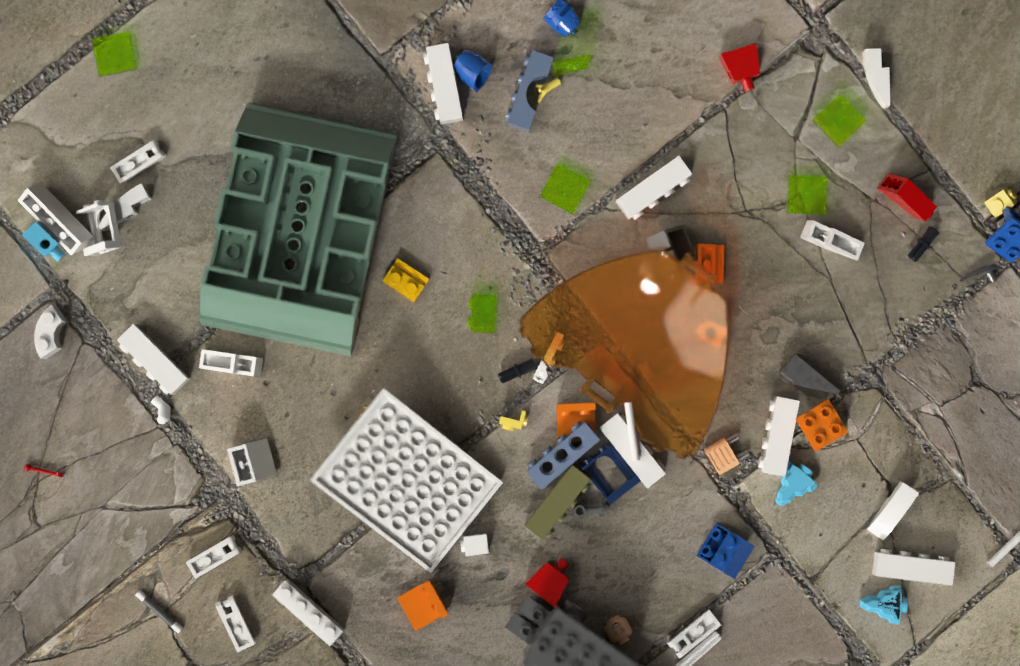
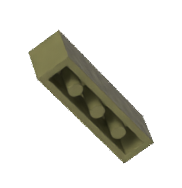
[524,465,591,540]

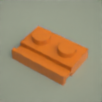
[695,243,724,284]

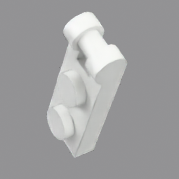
[110,139,166,184]
[186,535,243,579]
[215,595,256,653]
[667,609,721,658]

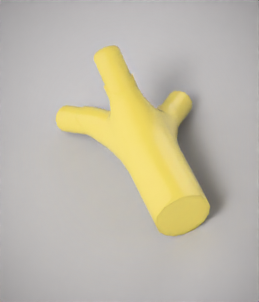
[535,78,561,103]

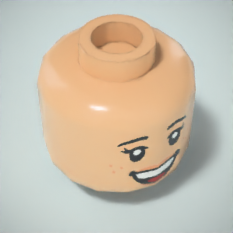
[604,615,633,645]

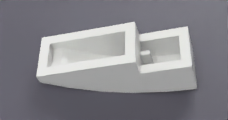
[862,48,890,109]
[98,183,152,231]
[800,220,865,261]
[199,349,263,377]
[867,482,919,540]

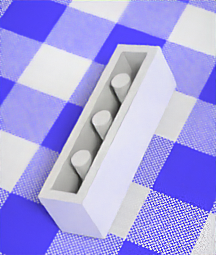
[423,43,463,125]
[616,156,692,220]
[18,182,94,255]
[117,324,191,395]
[758,396,800,477]
[599,413,665,488]
[872,549,955,585]
[272,578,345,646]

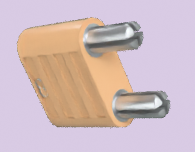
[704,433,749,475]

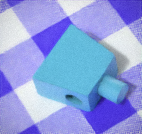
[22,221,65,262]

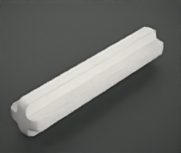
[675,631,722,666]

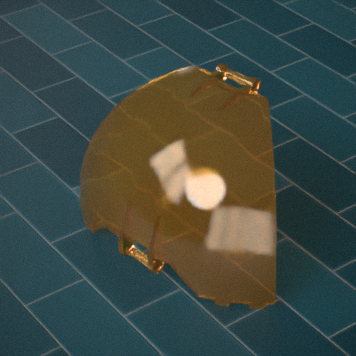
[519,250,729,459]

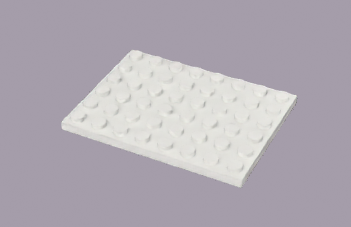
[310,388,503,573]

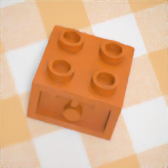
[796,399,848,451]
[556,402,596,442]
[397,579,449,631]

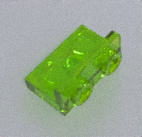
[467,294,496,334]

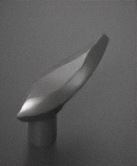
[960,266,996,282]

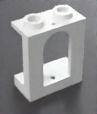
[76,200,122,256]

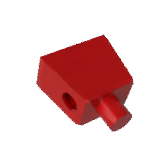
[719,43,760,92]
[525,558,570,607]

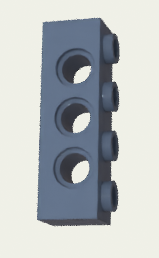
[526,420,600,490]

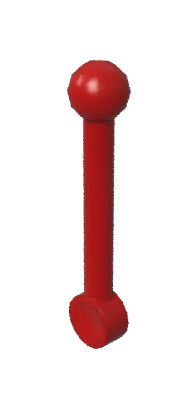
[24,464,64,477]

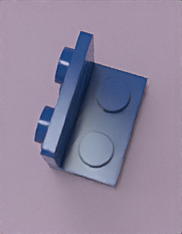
[985,206,1020,263]

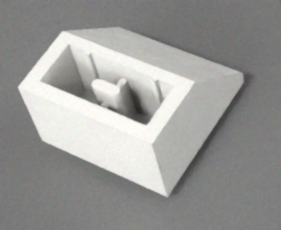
[227,438,277,487]

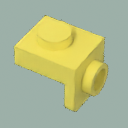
[984,186,1018,218]
[499,410,529,431]

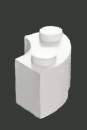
[34,305,67,359]

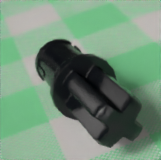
[908,226,940,262]
[498,358,537,383]

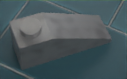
[778,354,840,394]

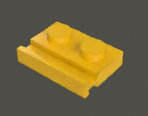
[382,258,430,302]

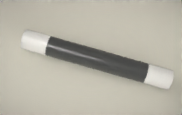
[135,590,183,633]

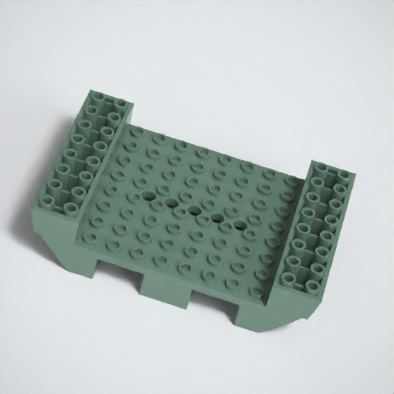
[199,102,399,357]

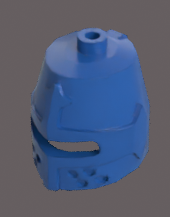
[543,0,581,37]
[454,49,492,92]

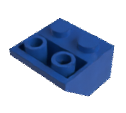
[696,523,755,579]

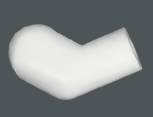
[151,396,171,424]

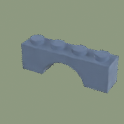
[505,50,554,132]

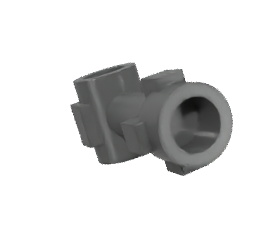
[572,502,609,518]

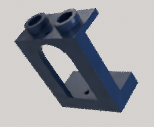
[581,443,641,505]

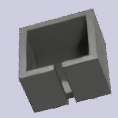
[646,224,698,274]

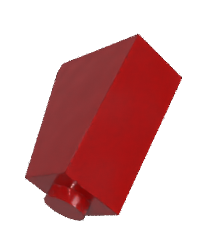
[877,173,937,222]

